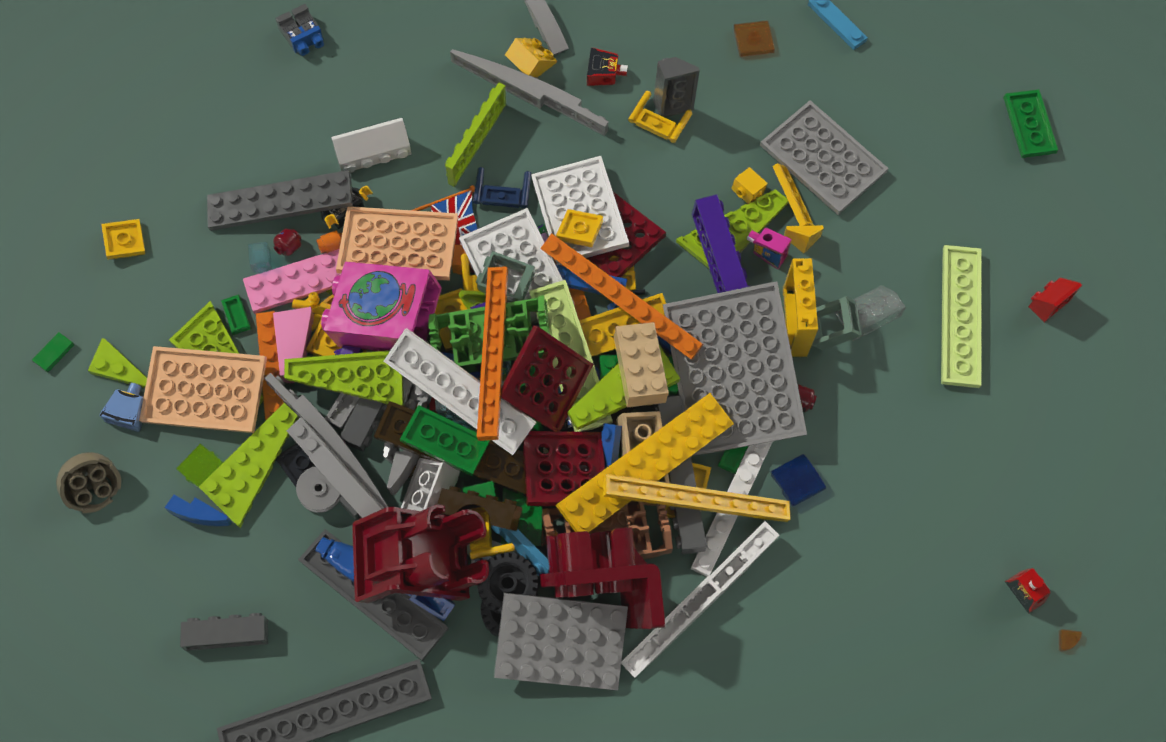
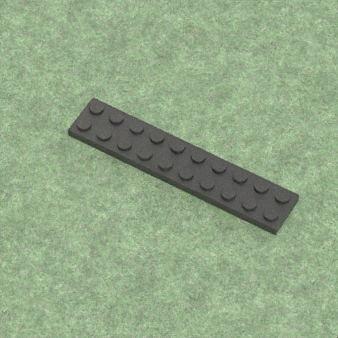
[216,659,432,742]

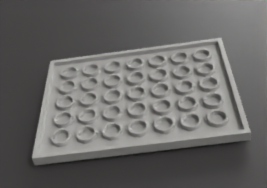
[663,281,807,457]

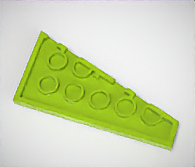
[676,189,789,269]
[169,301,264,405]
[568,345,680,430]
[284,351,404,406]
[199,403,299,528]

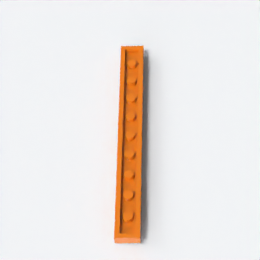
[540,233,703,360]
[477,267,508,441]

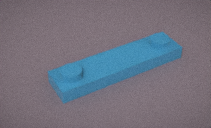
[808,0,868,50]
[491,525,549,576]

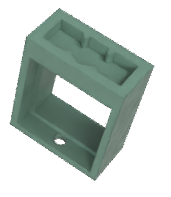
[476,251,535,302]
[812,296,862,350]

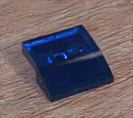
[770,454,826,507]

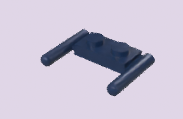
[473,167,531,208]

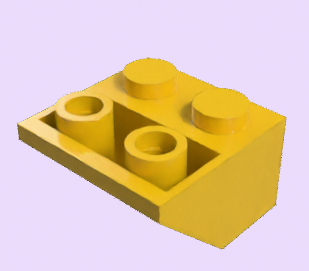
[505,38,558,77]

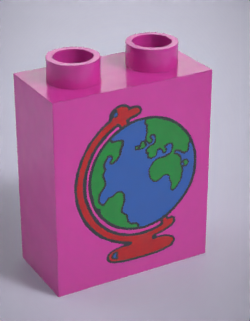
[321,261,442,351]

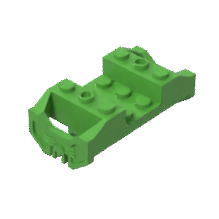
[428,295,550,373]

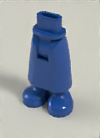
[315,537,354,582]

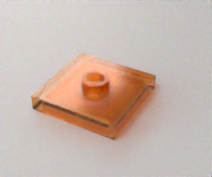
[733,21,775,57]

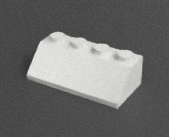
[331,118,412,173]
[401,458,460,515]

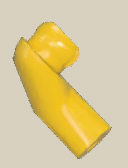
[292,292,320,309]

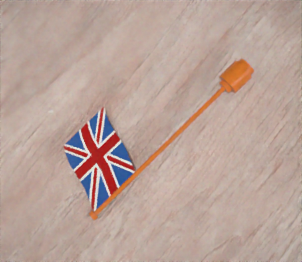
[316,185,477,253]

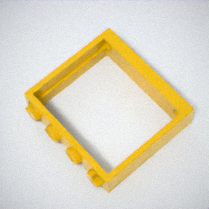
[783,258,818,357]

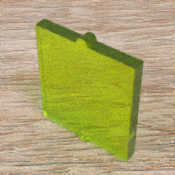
[176,444,223,489]

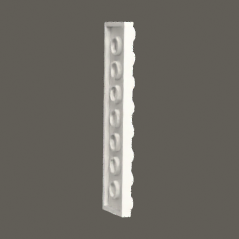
[384,328,536,455]

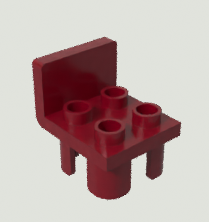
[352,505,489,603]
[540,527,665,629]

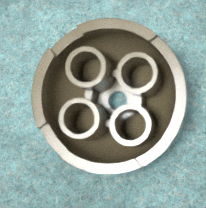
[56,452,121,513]

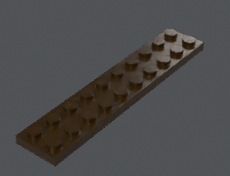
[374,401,570,508]

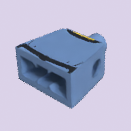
[99,383,143,432]

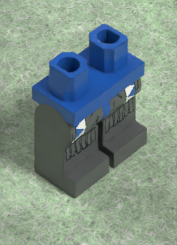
[275,4,324,56]

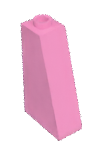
[273,307,314,383]

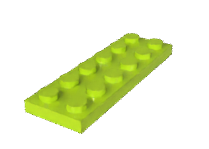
[445,82,506,187]

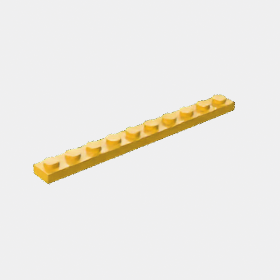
[603,474,791,522]

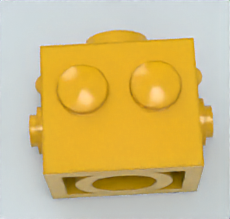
[731,167,768,204]

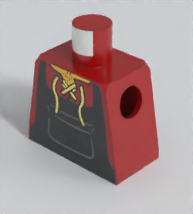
[587,48,628,86]
[1005,568,1051,614]

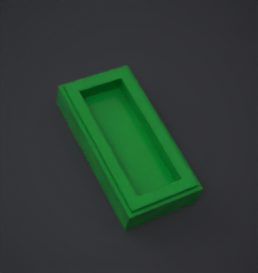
[221,294,251,335]
[32,332,74,373]
[718,446,749,474]

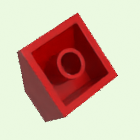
[1028,278,1082,323]

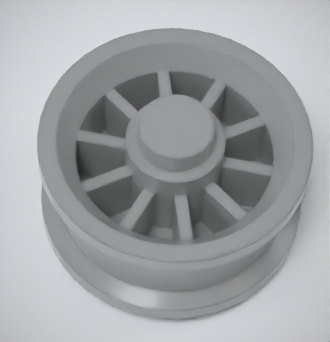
[296,467,341,513]

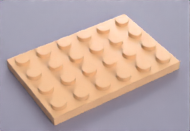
[336,207,458,281]
[139,346,267,433]

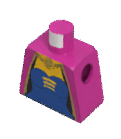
[747,228,792,269]

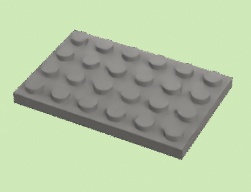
[760,100,889,215]
[494,593,628,690]

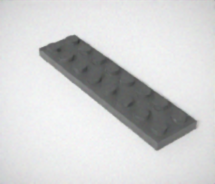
[207,170,353,231]
[298,529,449,661]

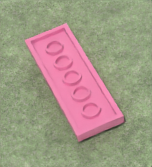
[243,249,341,314]

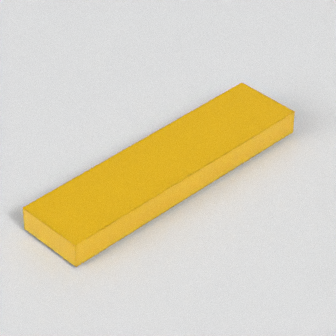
[772,163,814,226]

